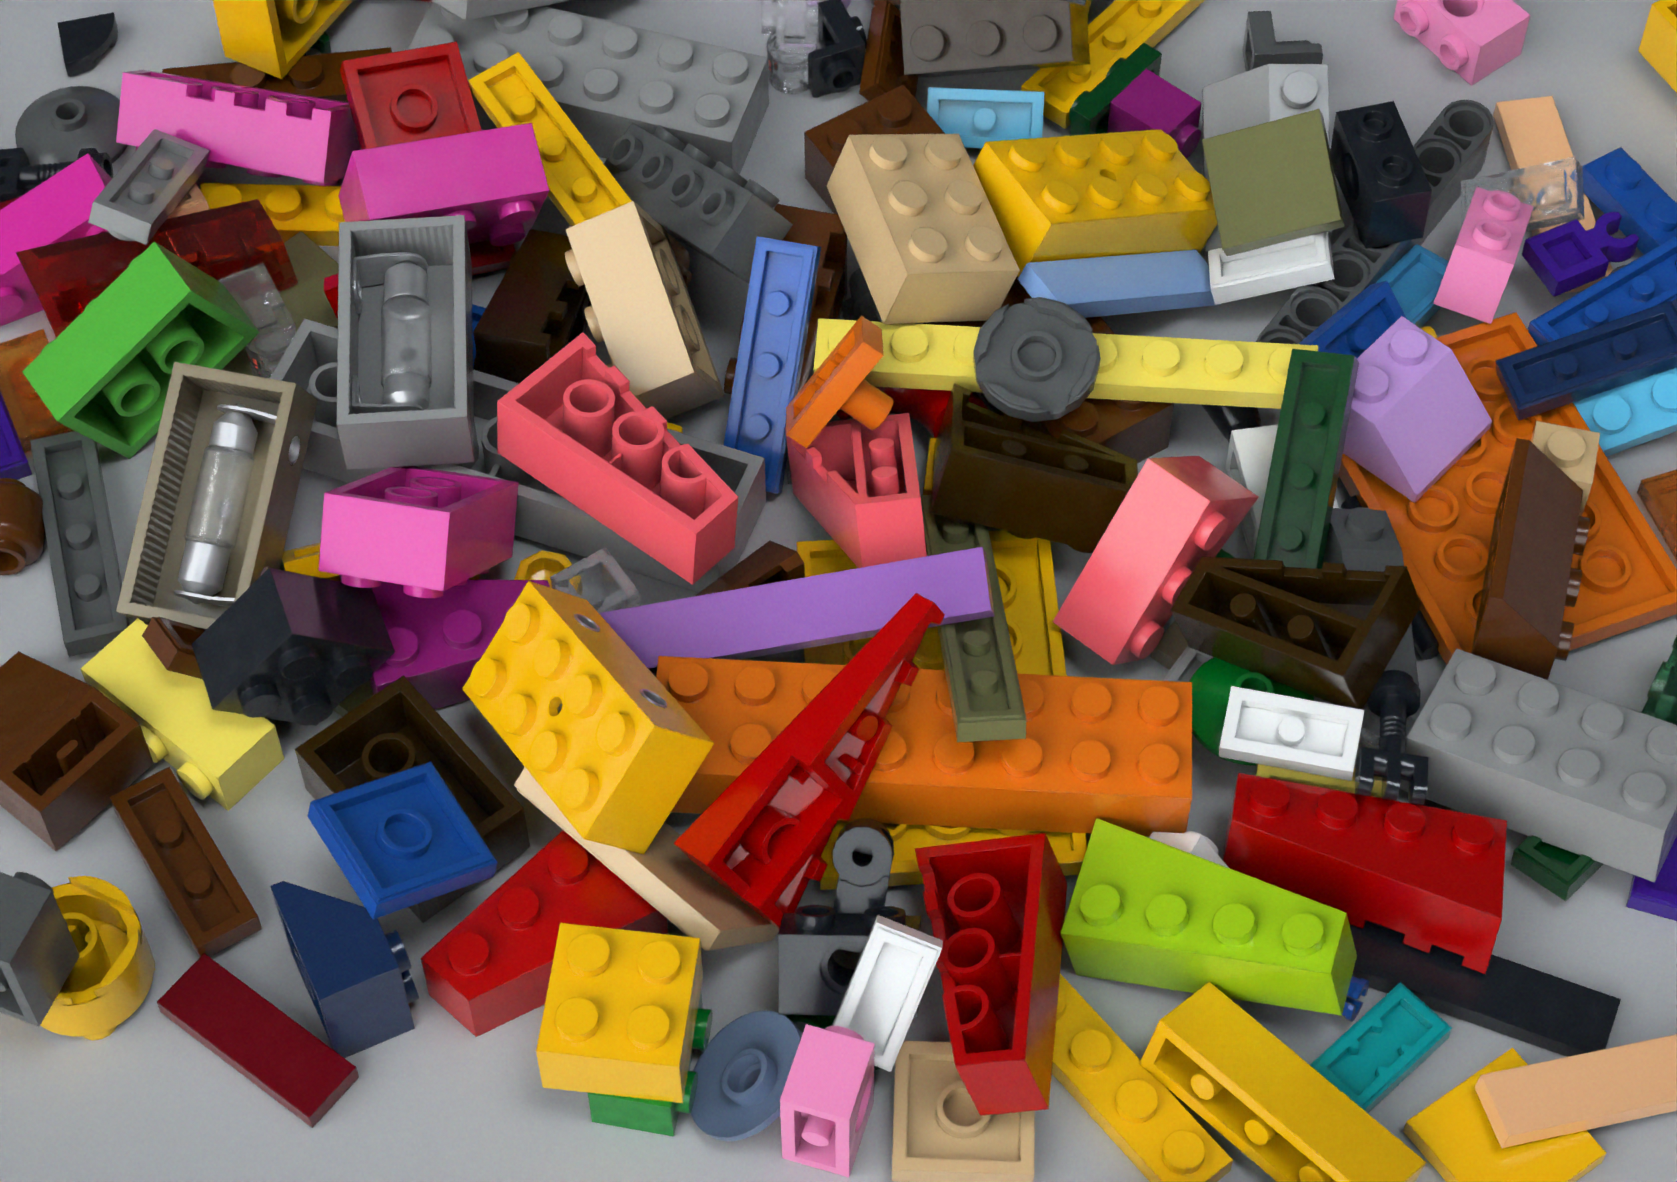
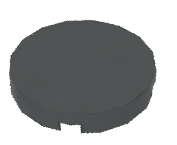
[973,297,1101,422]

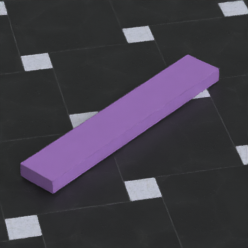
[599,547,995,674]

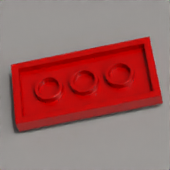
[340,42,515,275]

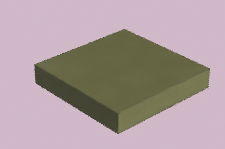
[1202,109,1345,256]

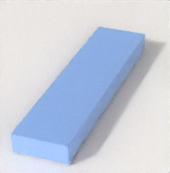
[1018,250,1221,318]

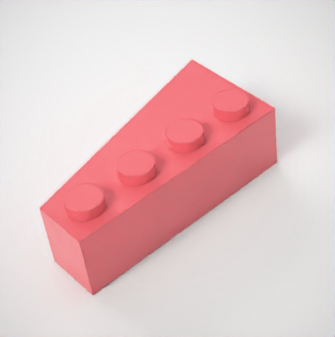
[497,332,738,585]

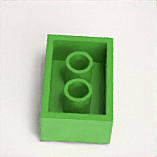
[22,241,260,459]

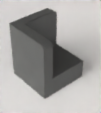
[1242,11,1323,71]

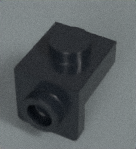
[808,0,867,98]

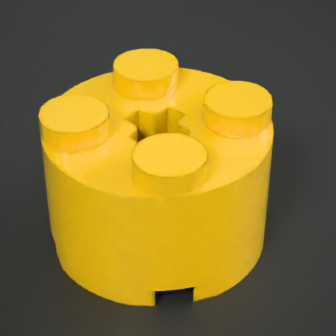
[40,876,155,1040]

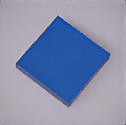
[307,762,498,920]

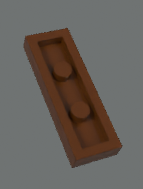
[109,767,262,958]

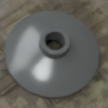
[15,86,128,165]

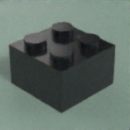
[192,568,395,726]

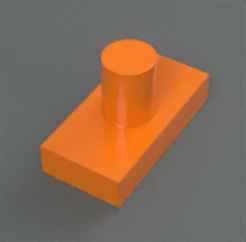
[786,315,893,449]

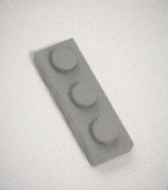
[88,129,210,245]

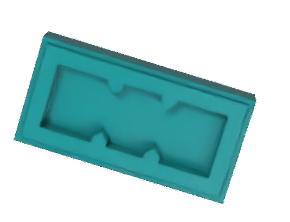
[1310,982,1452,1113]

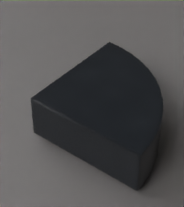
[58,12,118,77]

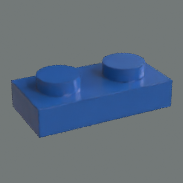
[1573,147,1677,255]
[1298,281,1407,358]

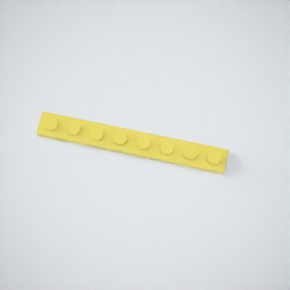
[814,318,1318,409]

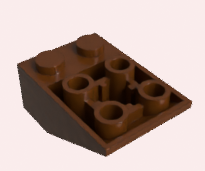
[0,651,154,852]

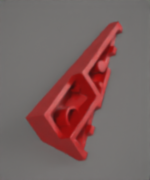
[673,593,945,930]

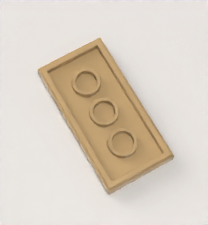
[514,767,779,951]

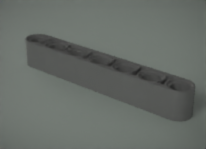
[1256,100,1494,344]

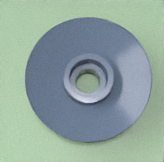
[691,1010,802,1141]

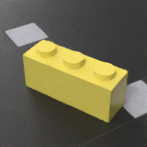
[80,618,284,811]

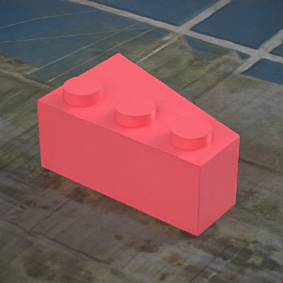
[785,413,927,568]
[1053,456,1259,665]

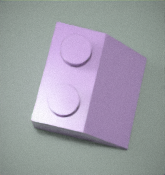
[1343,316,1492,503]

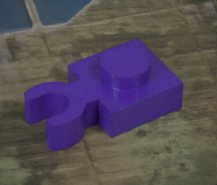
[1522,212,1639,297]

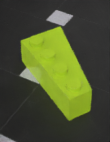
[1061,818,1357,1016]

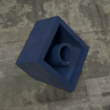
[270,881,419,1058]

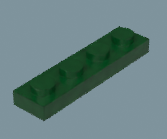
[1253,349,1359,569]

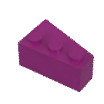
[369,579,550,709]

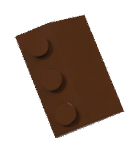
[1471,438,1590,680]

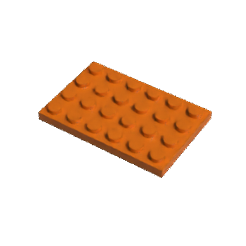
[1339,312,1677,666]

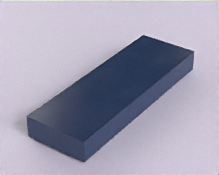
[1496,301,1677,421]

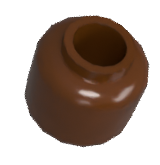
[0,478,45,575]

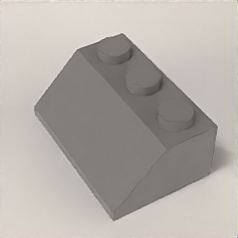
[1202,64,1332,256]

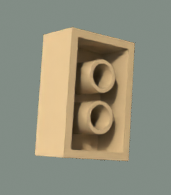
[827,134,1020,324]
[565,201,725,419]

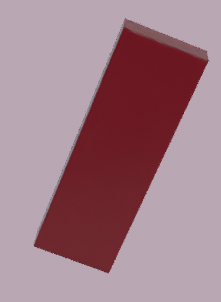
[157,953,359,1128]

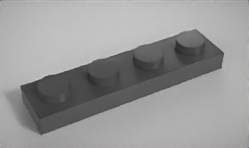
[30,431,130,657]

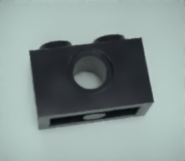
[1330,101,1432,249]
[778,905,921,1017]

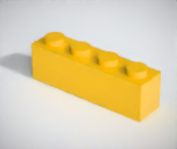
[1139,982,1426,1182]

